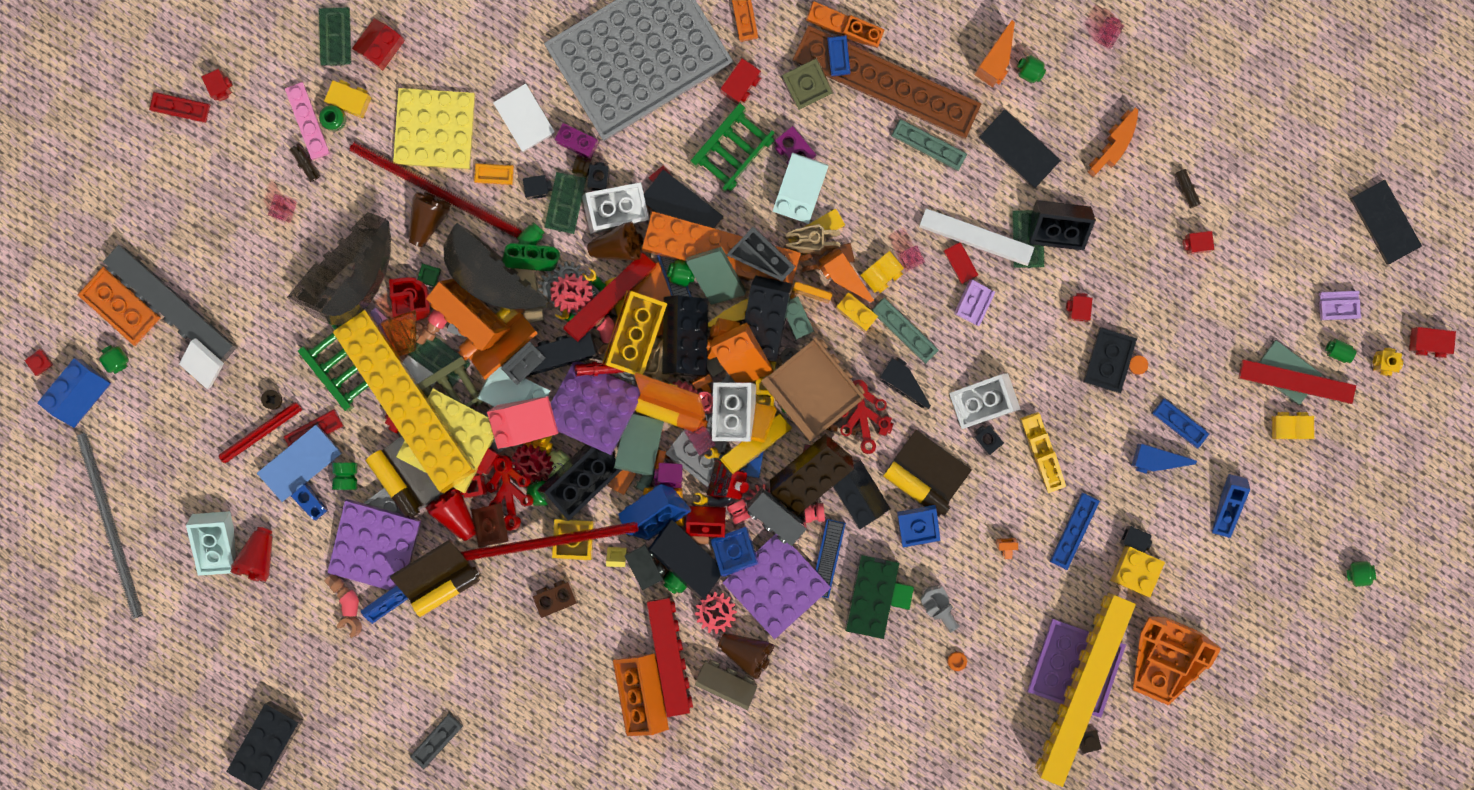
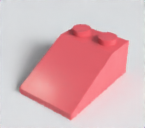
[487,396,558,449]

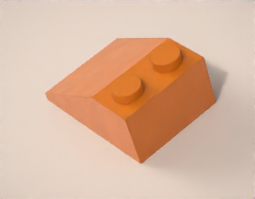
[974,20,1015,88]
[819,248,874,302]
[711,323,774,383]

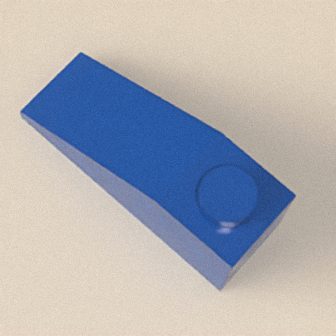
[1131,444,1197,474]
[1212,474,1250,538]

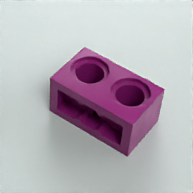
[555,123,599,159]
[774,126,817,165]
[654,463,683,488]

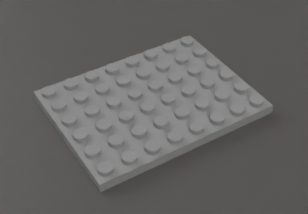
[544,0,733,142]

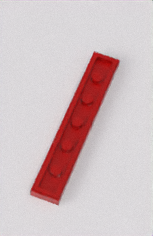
[563,253,656,342]
[1238,360,1357,404]

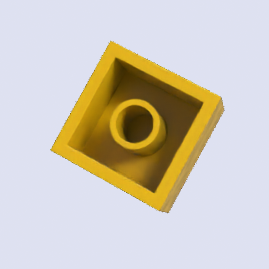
[552,519,595,560]
[1110,546,1165,597]

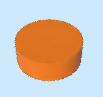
[1128,355,1148,375]
[947,651,967,671]

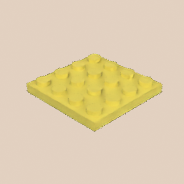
[393,88,475,169]
[396,389,494,493]

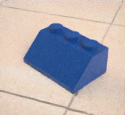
[37,358,111,428]
[618,484,691,541]

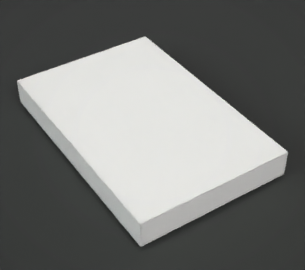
[493,84,555,152]

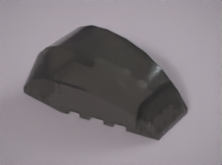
[287,212,391,325]
[444,223,555,313]

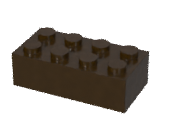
[770,434,854,515]

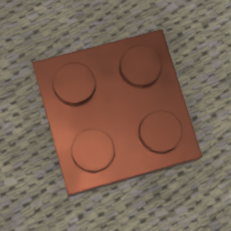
[471,504,509,547]

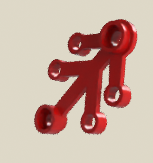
[840,380,890,454]
[486,455,534,531]

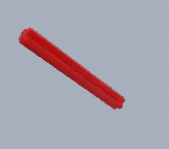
[219,402,302,463]

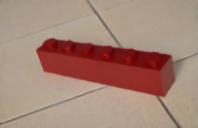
[647,597,693,717]

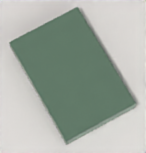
[686,247,746,305]
[1258,340,1322,405]
[614,414,664,477]

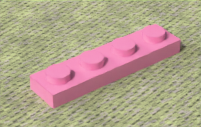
[285,82,330,160]

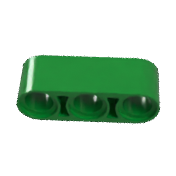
[502,243,560,271]

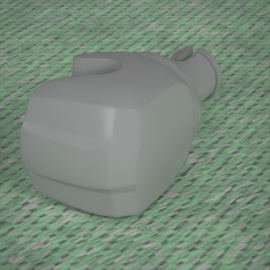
[920,585,960,633]

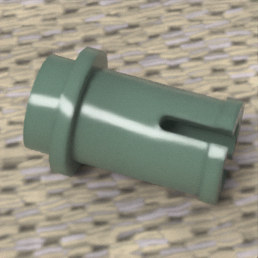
[636,470,655,491]

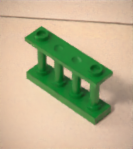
[690,103,775,193]
[298,322,369,412]

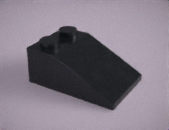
[877,357,931,410]

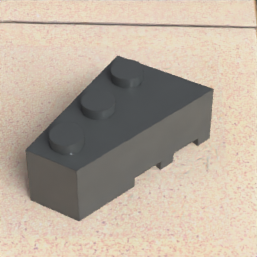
[727,227,796,281]
[747,488,807,546]

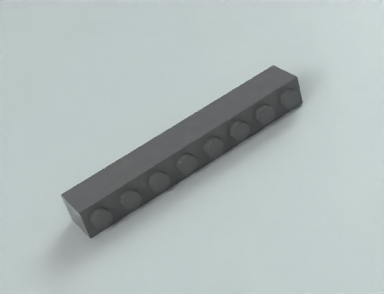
[103,245,237,363]

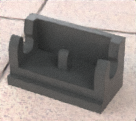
[501,341,546,385]

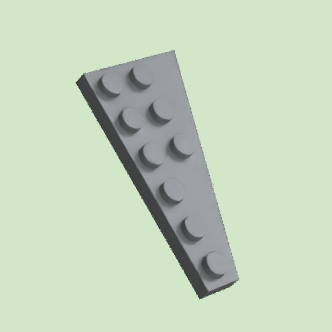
[666,374,735,488]

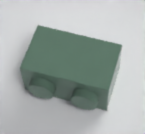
[786,297,814,341]

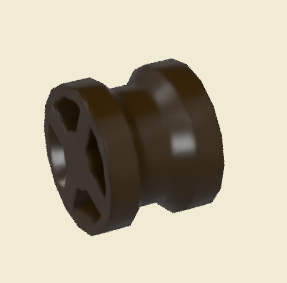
[572,155,593,178]
[781,347,798,364]
[261,390,283,410]

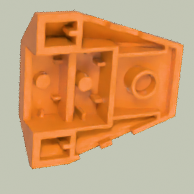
[1133,617,1221,705]

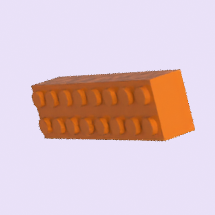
[642,211,801,283]

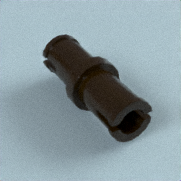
[289,144,321,182]
[1175,169,1201,209]

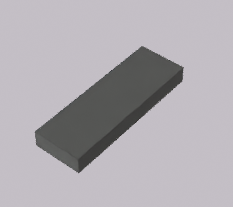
[410,713,463,770]

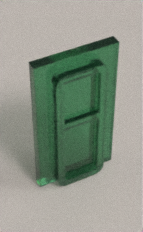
[319,7,352,66]
[544,172,586,234]
[1012,210,1044,269]
[407,337,471,388]

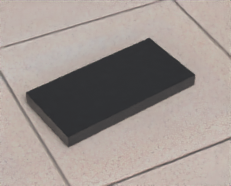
[979,109,1061,189]
[644,170,723,228]
[1350,180,1422,265]
[648,520,721,600]

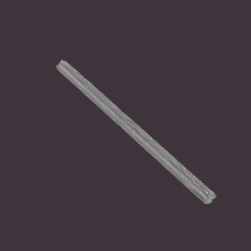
[76,433,143,619]

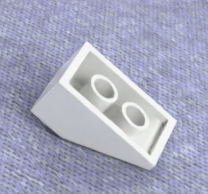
[582,182,649,234]
[949,373,1021,429]
[712,383,756,442]

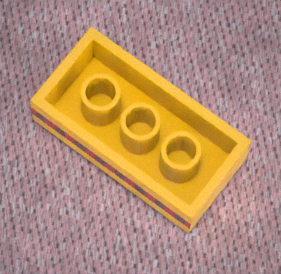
[602,290,667,375]

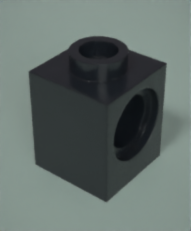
[587,162,610,191]
[523,175,552,200]
[973,425,1004,456]
[1120,526,1152,553]

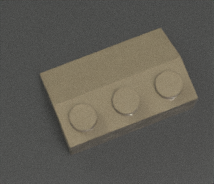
[695,659,757,711]

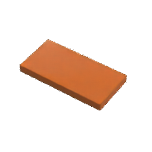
[77,267,161,346]

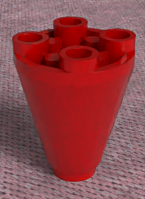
[425,487,476,541]
[230,527,273,582]

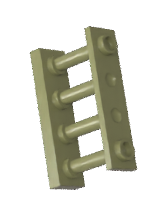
[418,356,484,407]

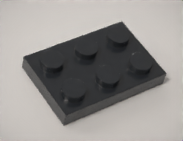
[1083,327,1137,394]

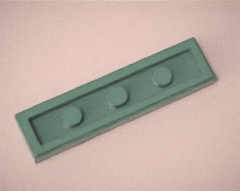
[891,119,967,171]
[871,298,939,364]

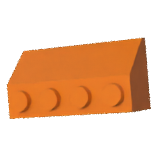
[426,278,511,351]
[613,653,669,736]

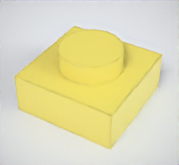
[606,547,627,567]

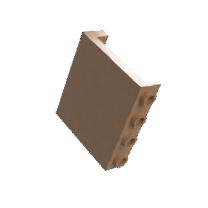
[761,337,865,442]

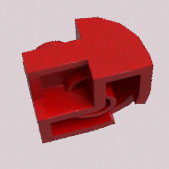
[389,277,430,321]

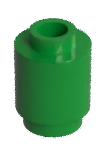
[517,222,545,245]
[1325,338,1357,363]

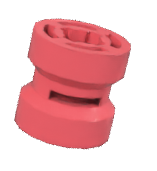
[699,392,713,414]
[726,499,751,525]
[804,502,825,523]

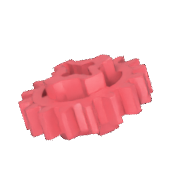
[550,273,593,314]
[695,591,737,634]

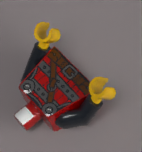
[693,447,749,507]

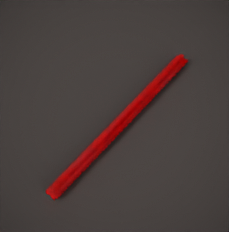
[349,141,522,239]
[460,522,638,561]

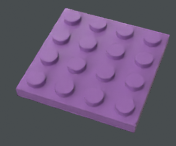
[550,361,640,455]
[327,499,421,590]
[723,534,831,640]
[1027,619,1126,718]

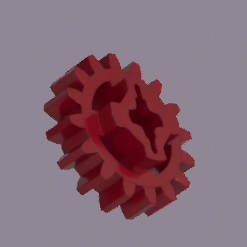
[511,444,554,482]

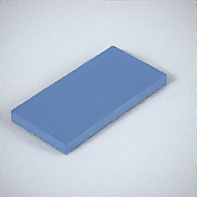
[257,424,342,502]

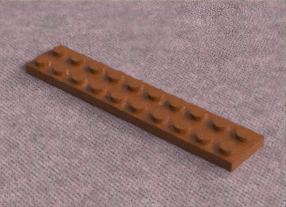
[792,25,982,139]

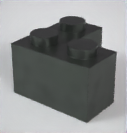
[625,544,665,591]

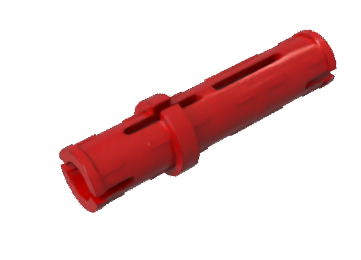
[574,361,625,377]

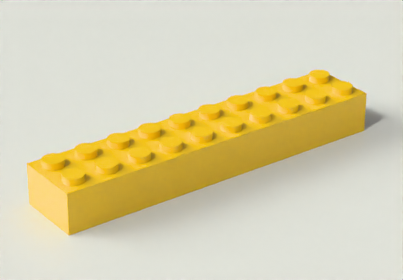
[333,310,476,493]
[1035,593,1136,787]

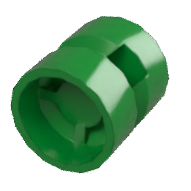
[332,463,358,490]

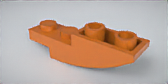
[806,1,885,48]
[1088,107,1138,177]

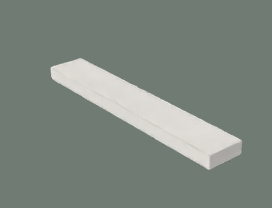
[919,208,1034,266]

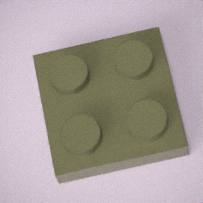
[782,58,833,110]

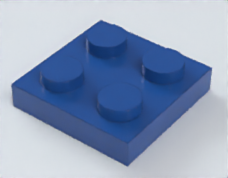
[897,505,941,548]
[711,527,759,577]

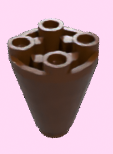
[408,192,451,247]
[587,222,643,261]
[718,633,775,679]

